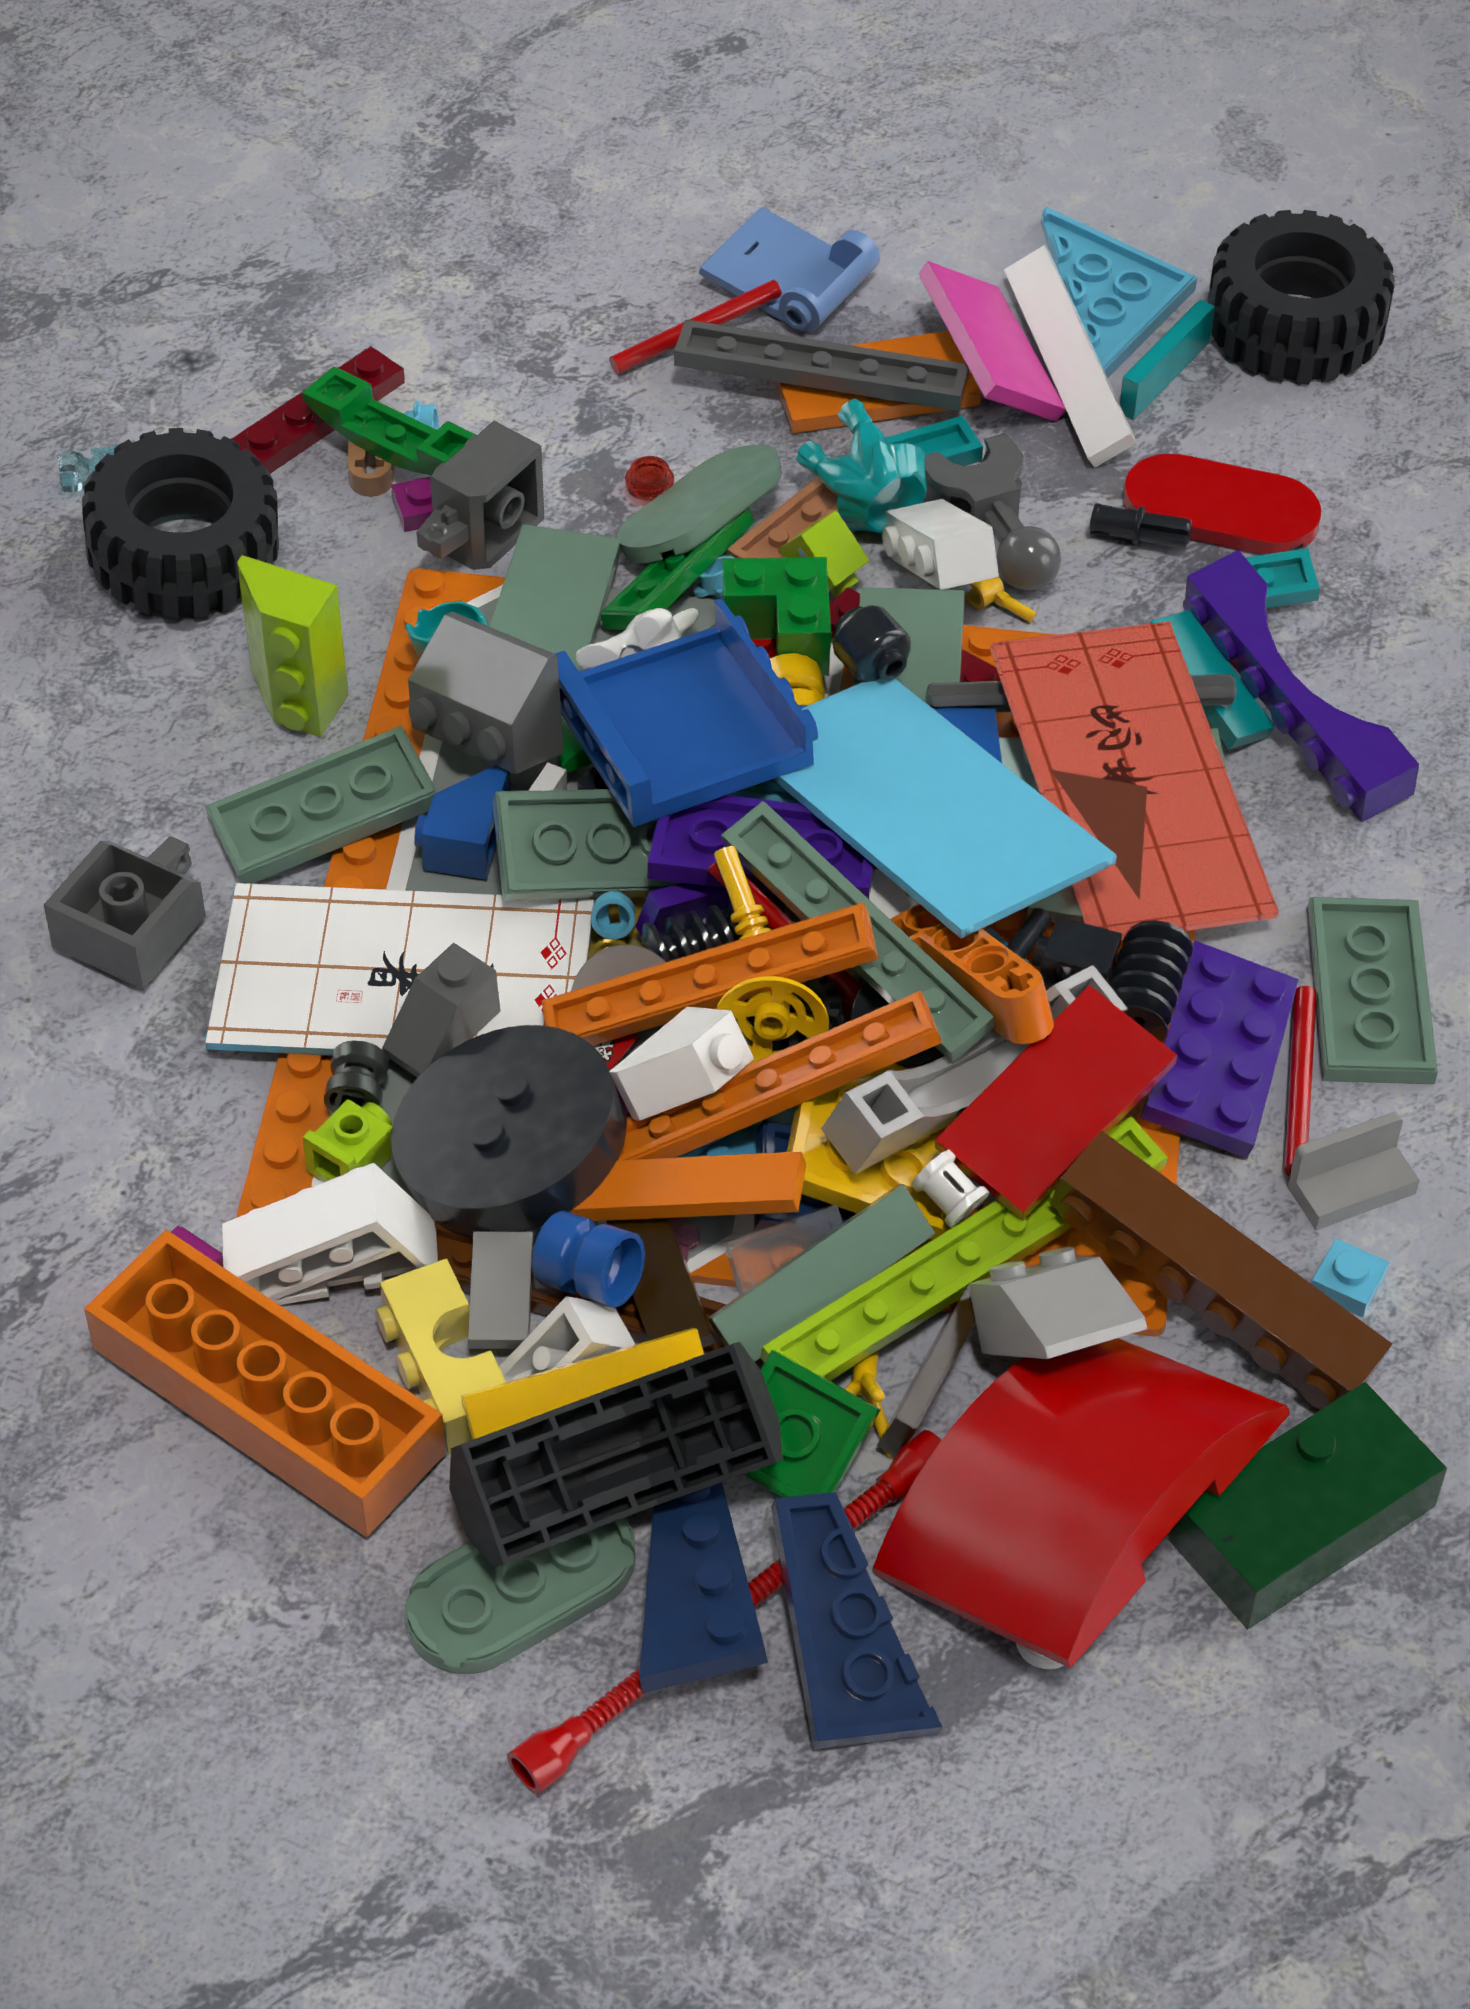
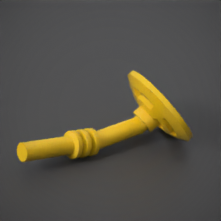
[714,846,829,1066]

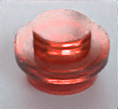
[625,456,674,501]

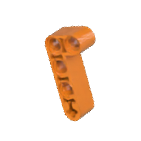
[890,904,1054,1044]

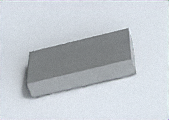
[468,1232,534,1349]

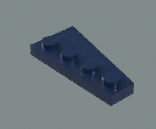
[639,1482,768,1693]
[771,1492,942,1749]

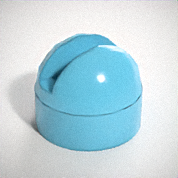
[591,891,636,939]

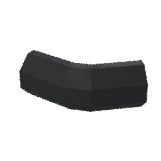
[449,1341,783,1568]

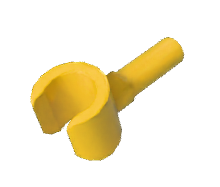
[965,577,1037,623]

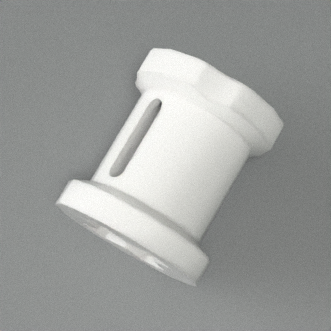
[911,1149,989,1229]

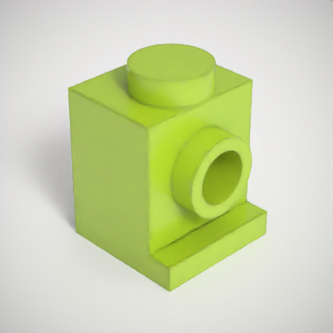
[303,1099,393,1182]

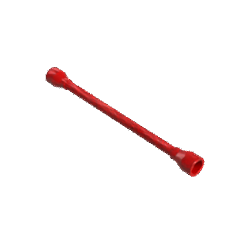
[507,1430,941,1795]

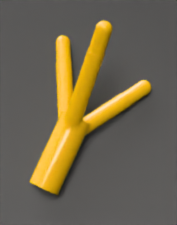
[844,1350,895,1458]

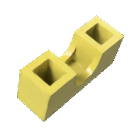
[375,1258,506,1455]

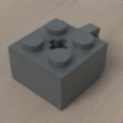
[417,421,544,570]
[44,836,206,989]

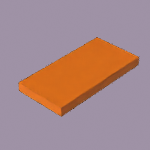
[775,331,981,434]

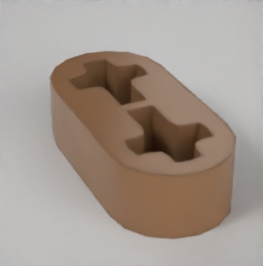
[347,441,394,497]

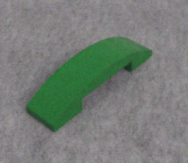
[302,366,476,475]

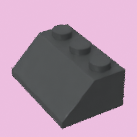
[408,612,564,774]

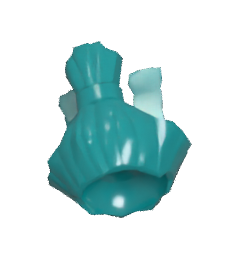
[795,398,927,533]

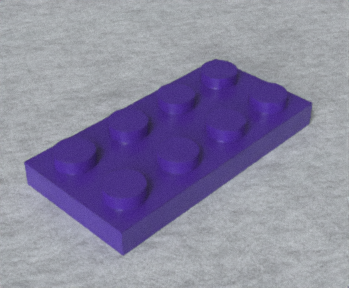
[647,795,875,899]
[1140,940,1299,1158]

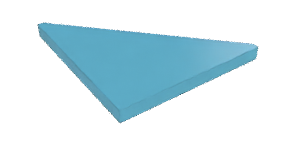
[1041,207,1197,378]

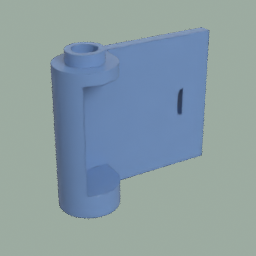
[699,207,880,332]

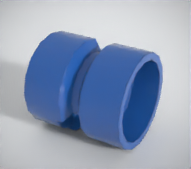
[532,1211,645,1307]

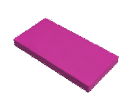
[918,261,1066,422]

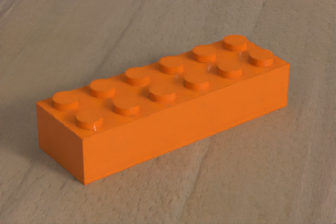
[84,1229,446,1537]

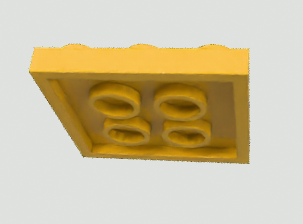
[787,1035,962,1240]

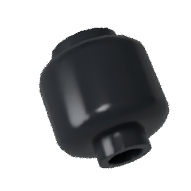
[833,605,911,682]

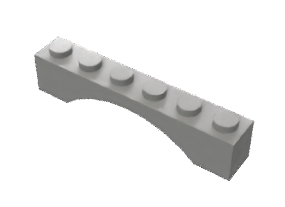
[821,965,1128,1174]

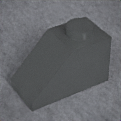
[382,942,501,1078]

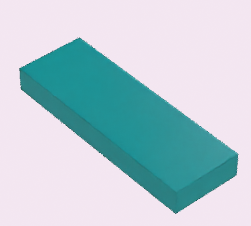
[1120,300,1215,420]
[1146,610,1275,750]

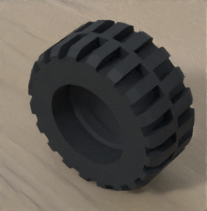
[1207,210,1395,384]
[82,428,279,619]

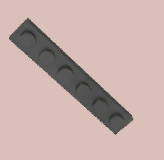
[674,319,969,411]

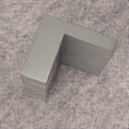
[1288,1111,1420,1230]

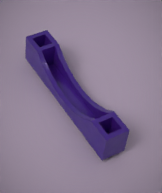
[1183,550,1419,822]

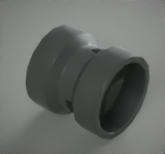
[324,1040,389,1113]

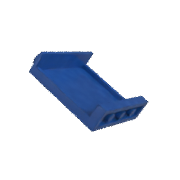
[555,598,818,827]

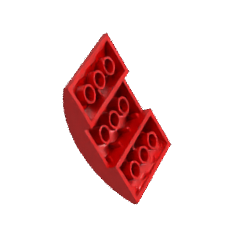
[873,1338,1290,1669]

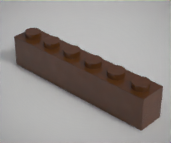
[1050,1130,1392,1409]

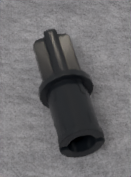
[1090,503,1192,548]

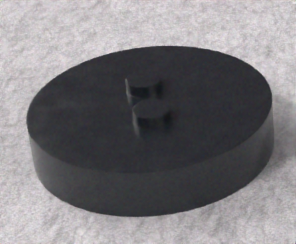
[391,1025,627,1236]

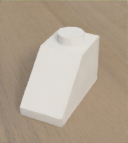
[609,1007,754,1120]
[499,1296,636,1382]

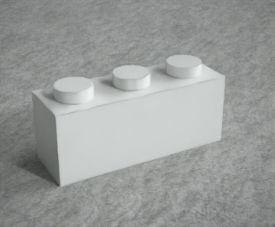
[882,499,999,590]

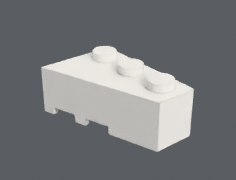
[222,1163,438,1305]

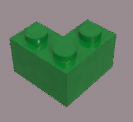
[722,557,831,676]

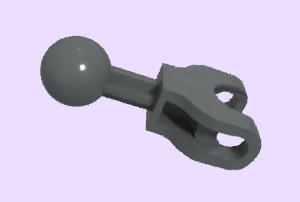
[923,433,1061,591]

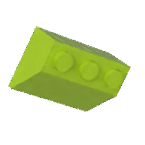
[237,555,349,737]

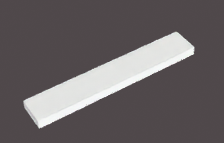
[1004,245,1137,468]

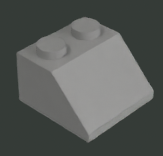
[968,1247,1147,1359]

